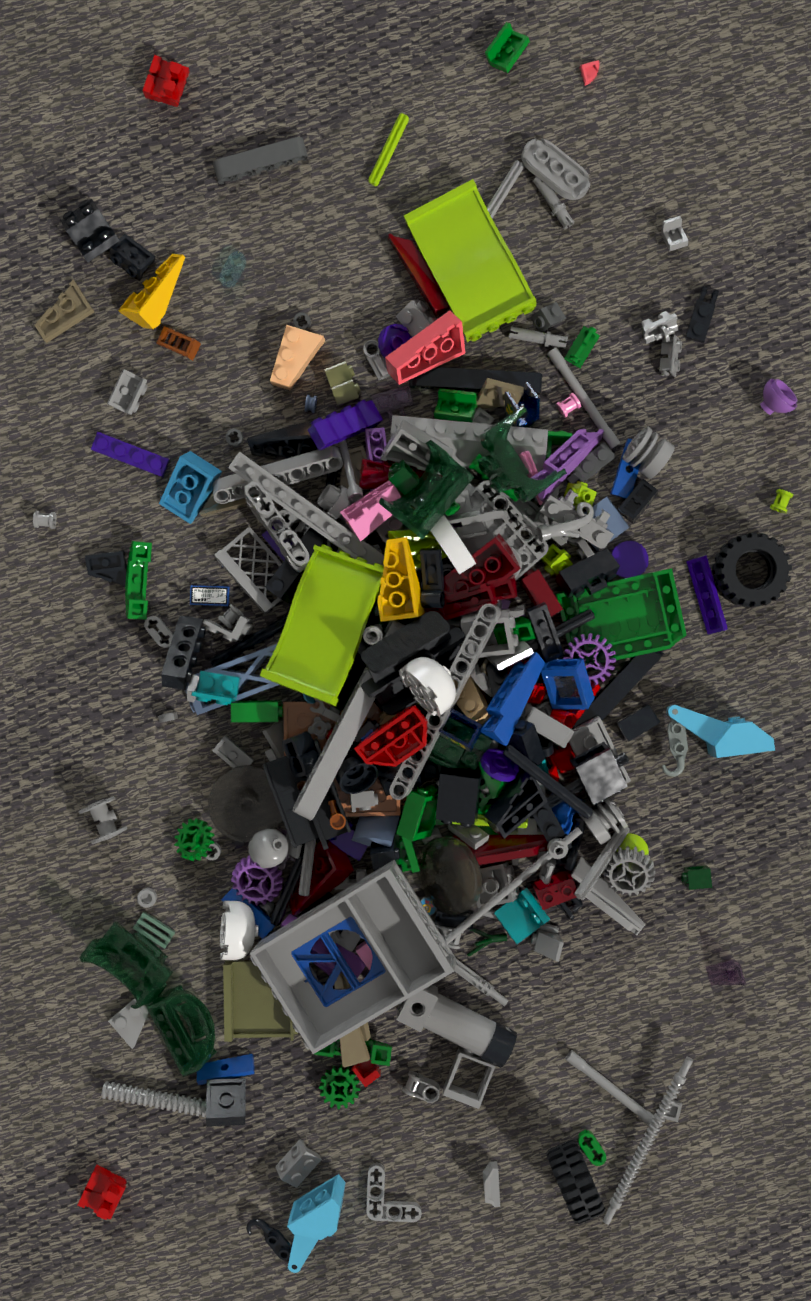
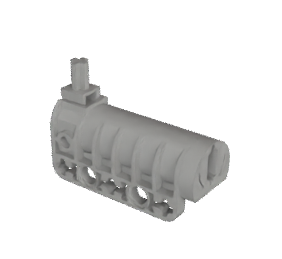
[457,480,548,580]

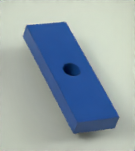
[610,438,641,499]
[221,888,275,939]
[197,1054,255,1085]

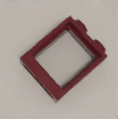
[519,568,563,616]
[531,869,577,910]

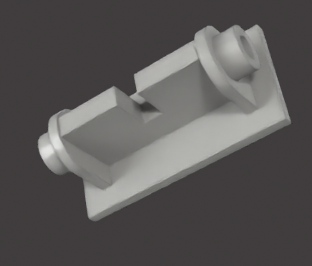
[659,335,682,377]

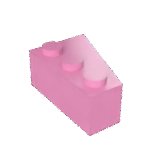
[340,480,405,541]

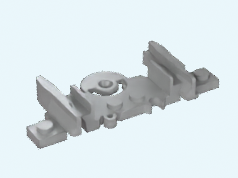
[446,489,526,645]

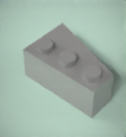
[380,420,453,475]

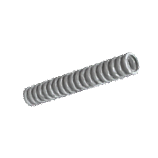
[101,1081,206,1117]

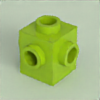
[564,481,597,510]
[541,544,573,576]

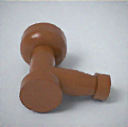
[328,799,346,830]

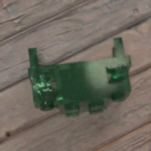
[477,406,567,503]
[79,922,173,1009]

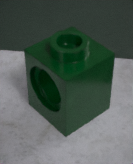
[388,459,419,496]
[681,865,712,890]

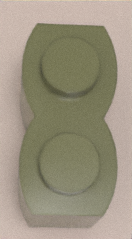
[324,361,362,408]

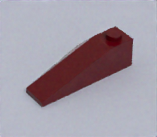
[444,534,521,600]

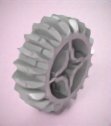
[602,846,655,897]

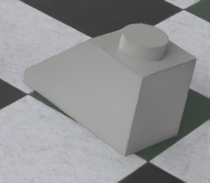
[530,929,564,962]

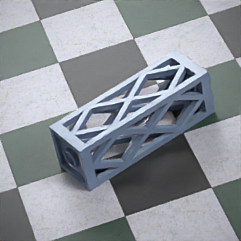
[184,644,279,715]

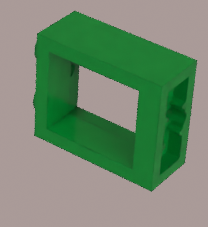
[231,700,284,722]
[396,785,438,841]

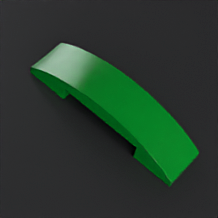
[125,541,152,620]
[314,1039,392,1066]

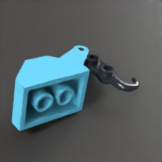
[246,1174,346,1273]

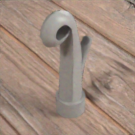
[536,502,594,542]

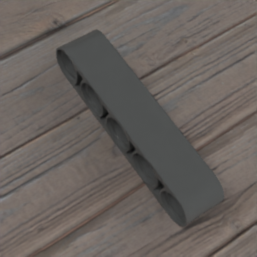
[213,137,308,184]

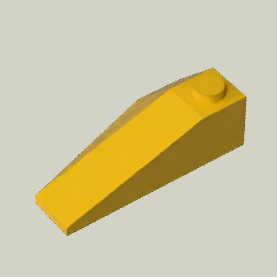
[118,254,185,329]
[377,537,425,622]

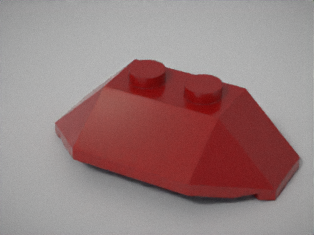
[354,705,428,767]

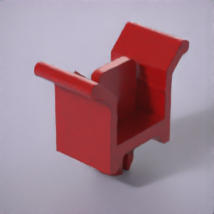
[546,743,576,782]

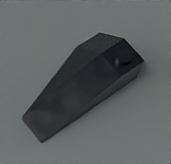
[247,421,318,459]
[265,527,328,604]

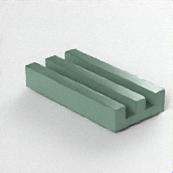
[133,911,176,949]

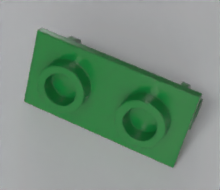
[564,326,600,369]

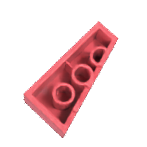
[385,310,465,385]

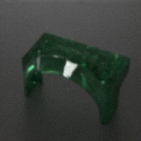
[379,440,474,540]
[419,705,493,771]
[144,985,216,1077]

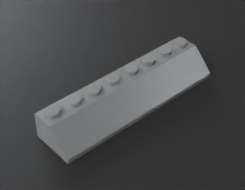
[390,415,548,474]

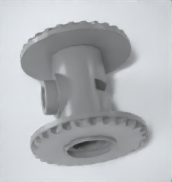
[78,796,127,844]

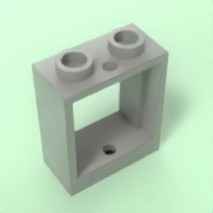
[461,609,519,658]
[443,1047,496,1109]

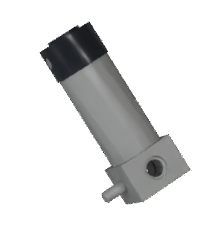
[396,985,517,1068]

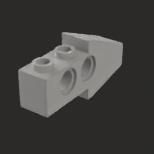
[520,703,575,748]

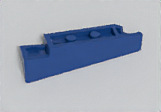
[480,652,545,746]

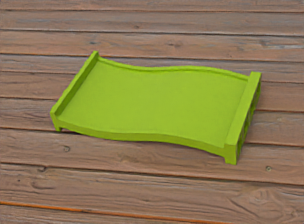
[404,179,536,342]
[260,545,384,706]

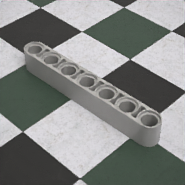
[212,446,343,504]

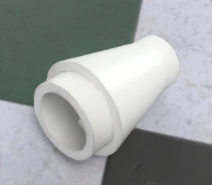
[363,624,383,645]

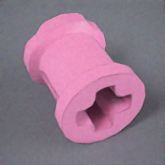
[556,393,582,418]

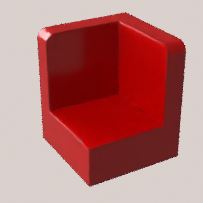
[352,1060,381,1087]

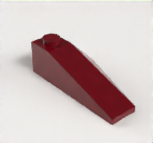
[289,840,354,915]

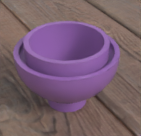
[760,379,797,415]

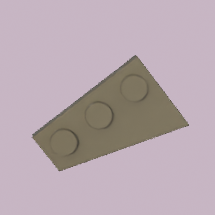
[35,279,94,343]

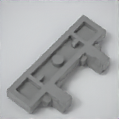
[539,489,614,550]

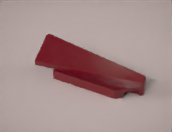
[388,234,450,317]
[359,459,458,491]
[424,574,517,620]
[452,834,548,865]

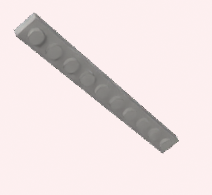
[228,452,384,566]

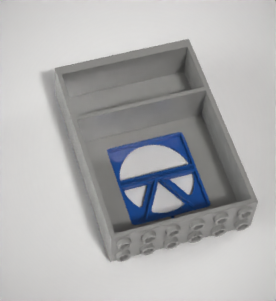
[250,860,457,1054]

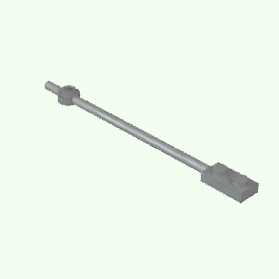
[444,827,583,944]

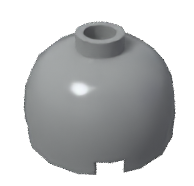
[249,829,288,868]

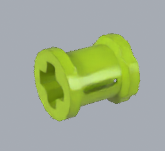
[770,489,793,514]

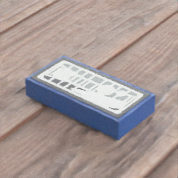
[190,585,230,606]

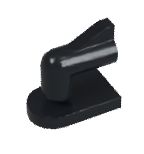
[556,885,583,921]

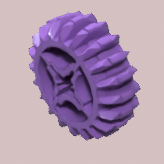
[563,633,616,685]
[231,855,283,906]

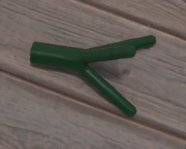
[467,928,507,957]

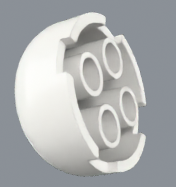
[399,657,456,717]
[220,901,258,960]

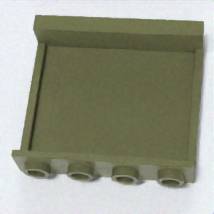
[223,960,298,1042]

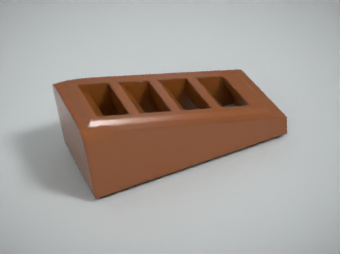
[156,326,201,361]

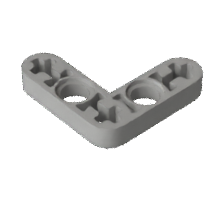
[366,1163,422,1222]

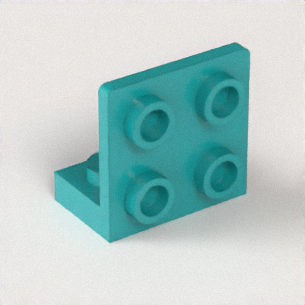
[191,671,240,705]
[494,888,551,944]

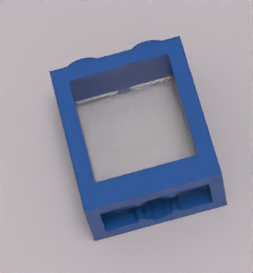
[541,659,595,710]

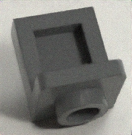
[531,302,566,332]

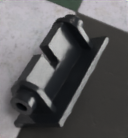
[435,906,474,930]

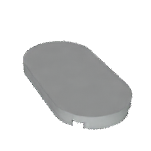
[522,139,590,200]

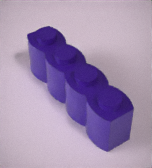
[308,400,383,450]

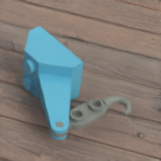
[662,705,775,777]

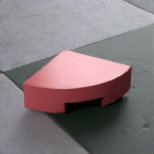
[580,60,599,86]

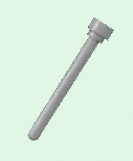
[339,440,363,502]

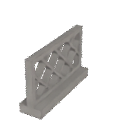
[214,526,282,615]

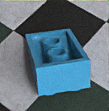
[159,451,222,524]

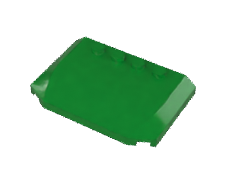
[557,568,687,664]

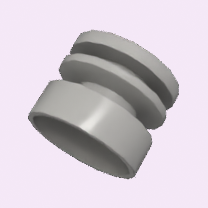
[622,426,675,479]
[577,798,628,845]

